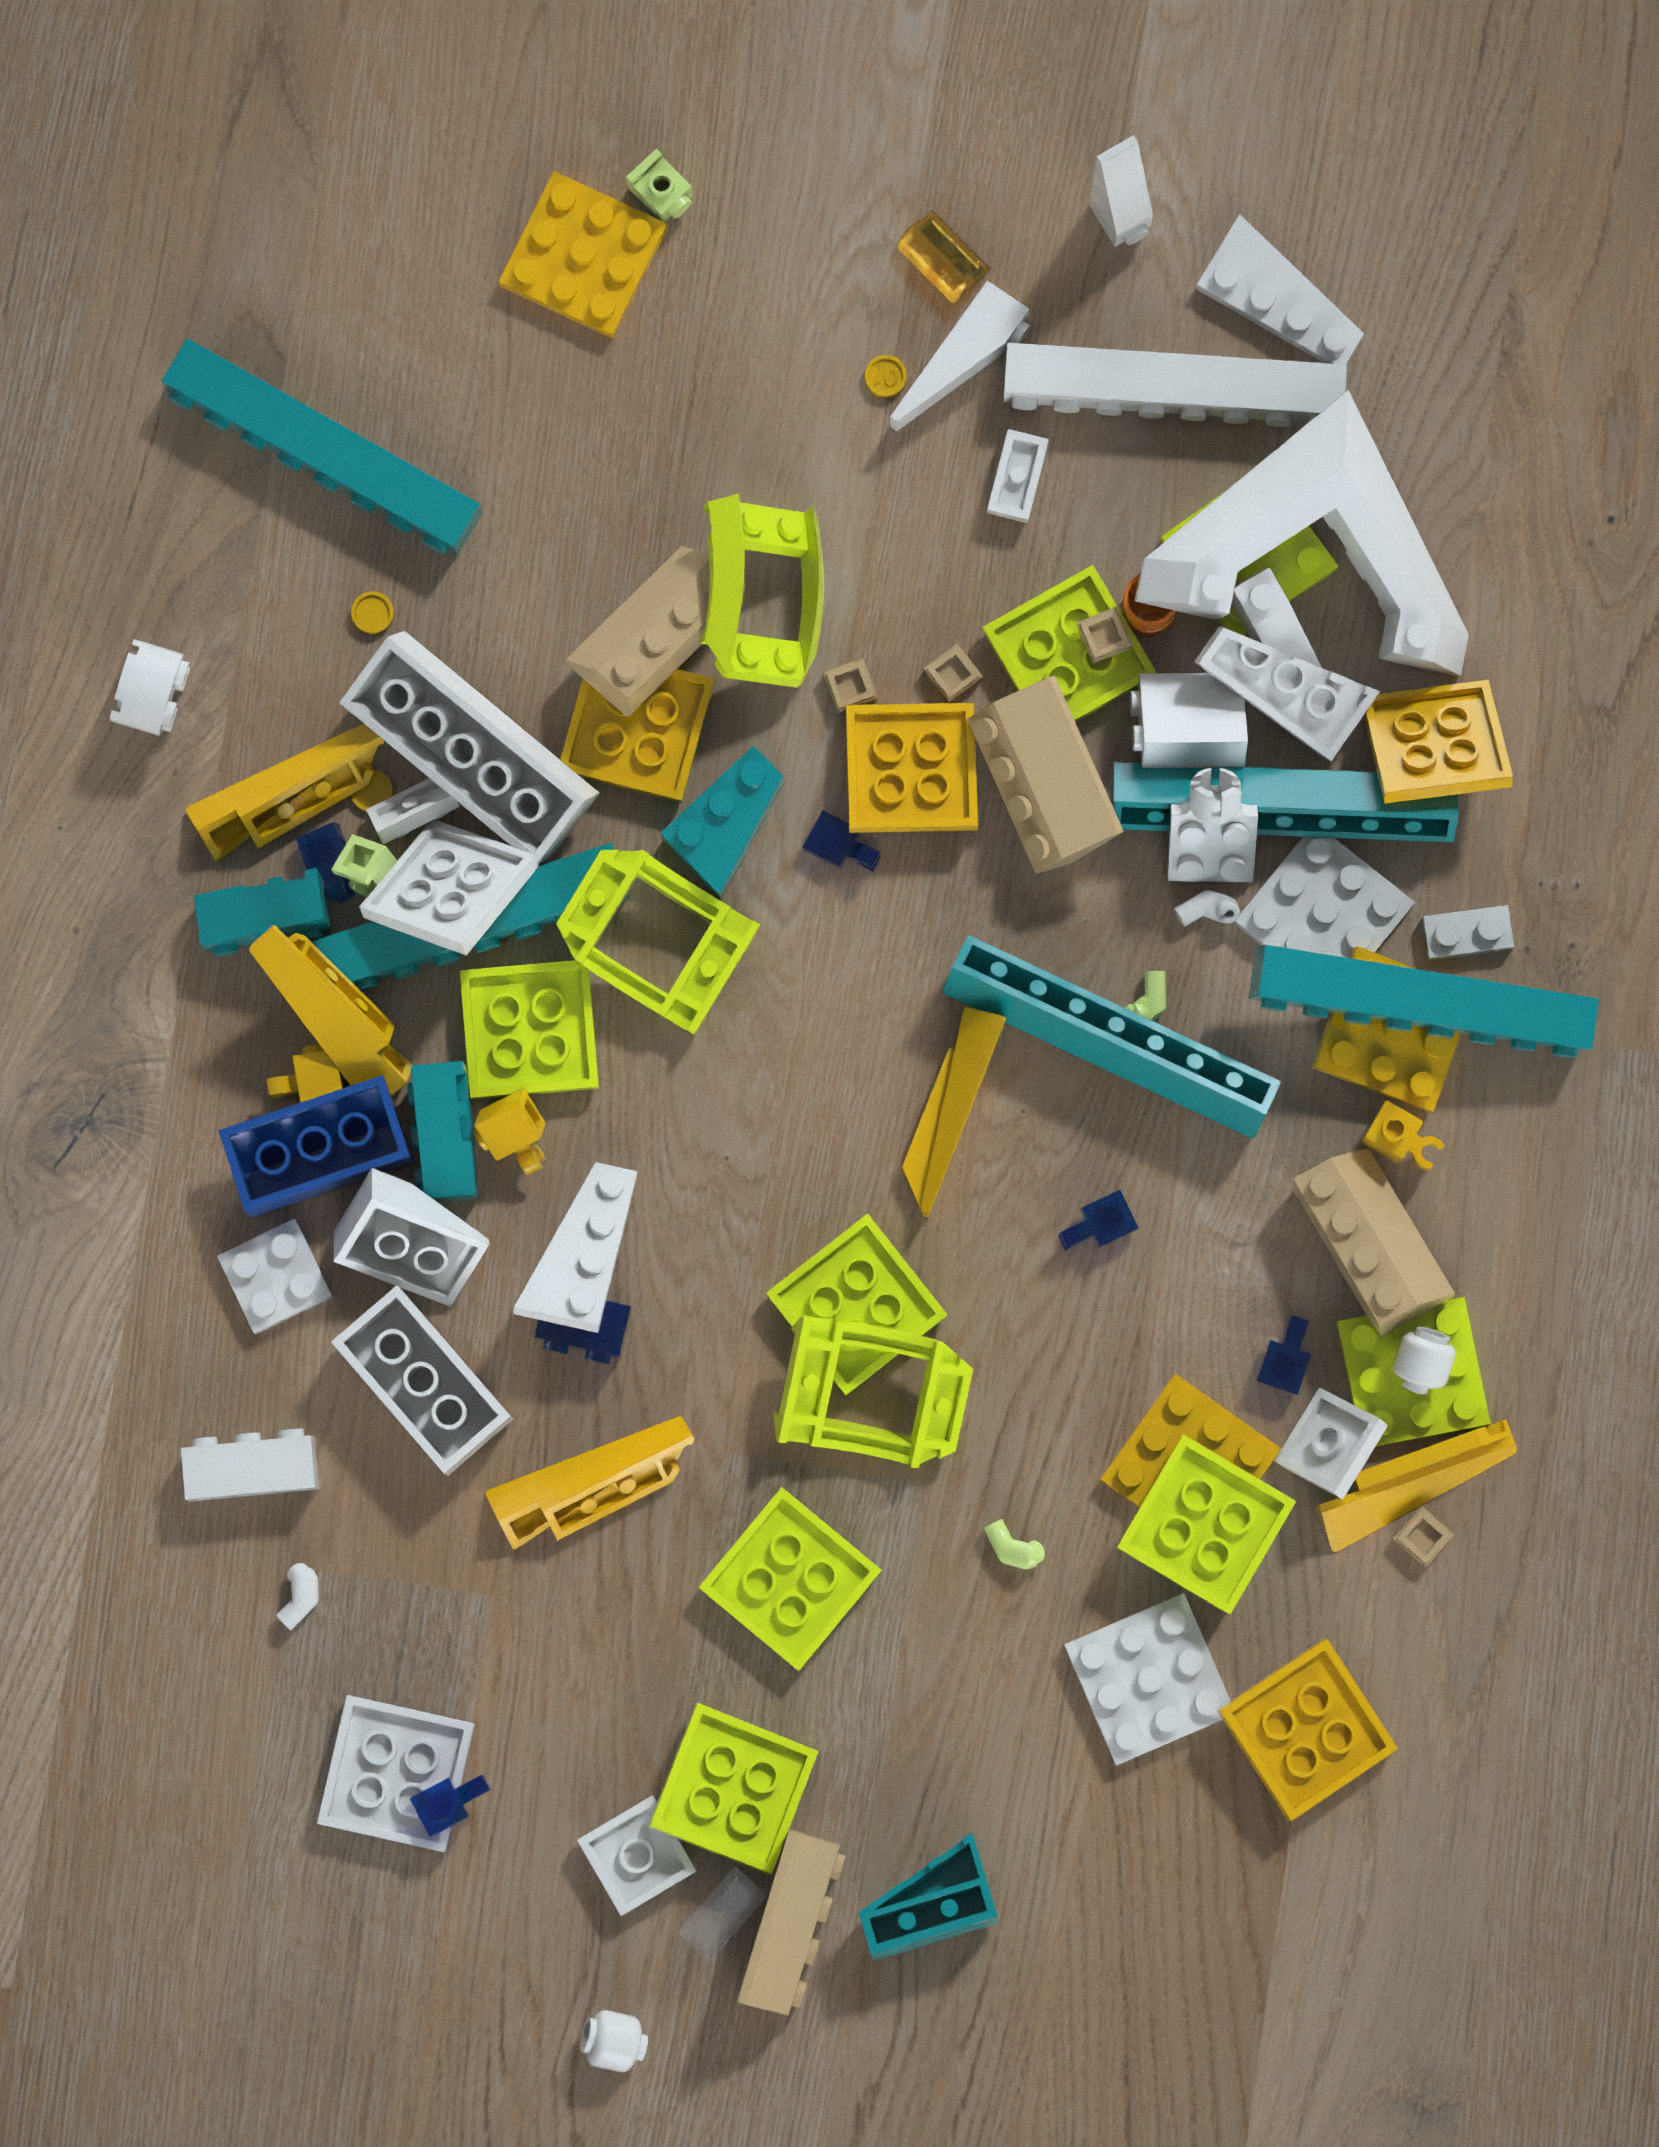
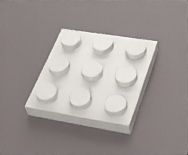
[359,820,539,955]
[1234,837,1415,958]
[1064,1593,1231,1766]
[317,1695,475,1853]

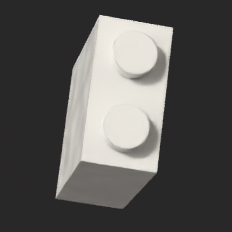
[1130,673,1248,768]

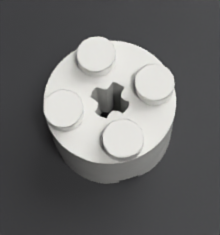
[110,639,190,736]

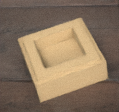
[1076,607,1133,664]
[923,643,983,703]
[823,658,878,714]
[1392,1506,1454,1568]

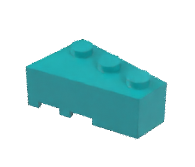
[660,745,784,901]
[193,868,333,957]

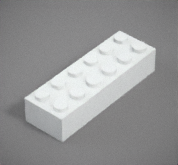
[339,631,600,864]

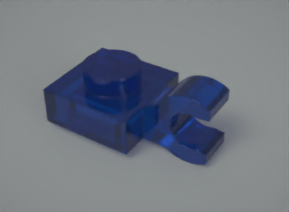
[802,810,881,872]
[296,822,355,903]
[1058,1190,1139,1251]
[1256,1315,1312,1395]
[410,1775,491,1837]

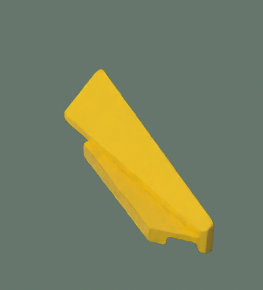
[902,1007,1006,1218]

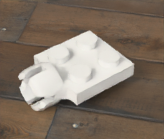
[1167,768,1258,882]

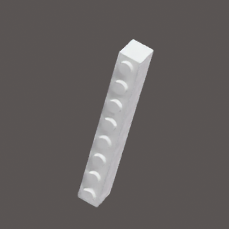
[1003,343,1347,427]

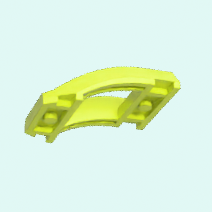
[700,494,824,688]
[556,850,760,1035]
[773,1316,973,1468]

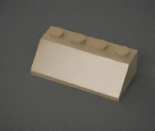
[565,546,745,718]
[968,676,1124,874]
[1293,1148,1455,1337]
[737,1829,846,2015]

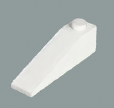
[1089,135,1153,247]
[890,280,1031,431]
[1231,568,1322,668]

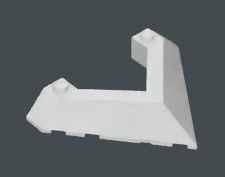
[1135,390,1469,677]

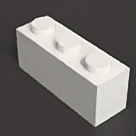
[181,1428,319,1502]

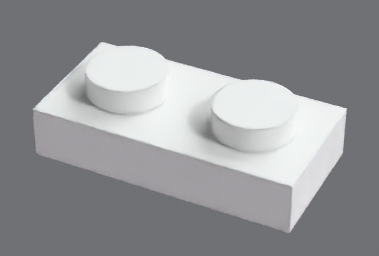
[987,429,1049,523]
[366,778,460,844]
[1422,905,1514,961]

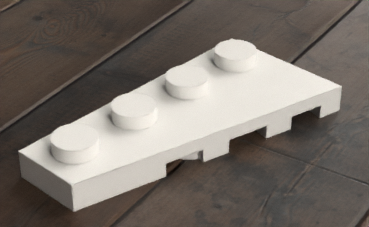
[1196,214,1364,365]
[1194,627,1380,761]
[513,1162,638,1333]

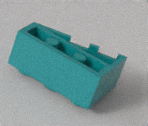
[408,1061,479,1202]
[858,1832,999,1961]

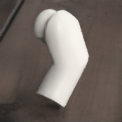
[1174,890,1240,927]
[276,1563,319,1630]

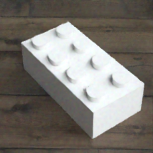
[331,1285,513,1476]

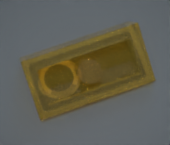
[897,210,991,304]

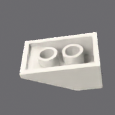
[334,1168,489,1307]

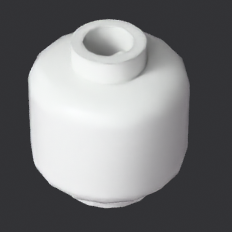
[1393,1327,1456,1395]
[580,2010,648,2072]

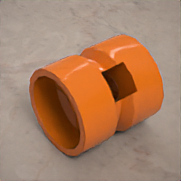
[1121,574,1177,637]

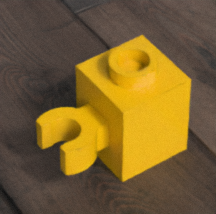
[266,1044,345,1103]
[474,1088,546,1176]
[1360,1100,1445,1171]

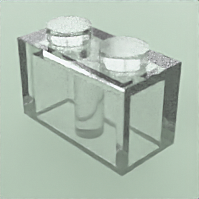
[677,1865,768,1962]

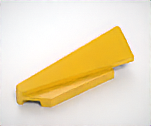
[185,723,385,862]
[249,925,412,1096]
[485,1416,694,1550]
[1315,1419,1517,1552]

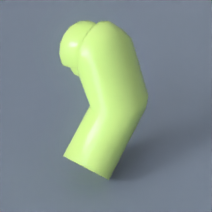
[1125,971,1166,1021]
[983,1519,1045,1570]

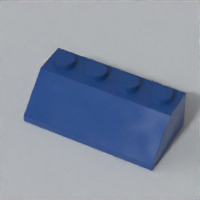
[218,1075,414,1218]

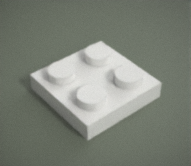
[217,1219,333,1335]
[1274,1387,1388,1500]
[577,1795,697,1916]

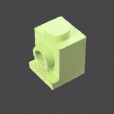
[626,148,693,222]
[331,834,397,897]

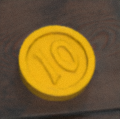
[865,355,907,398]
[351,591,394,635]
[351,770,393,812]

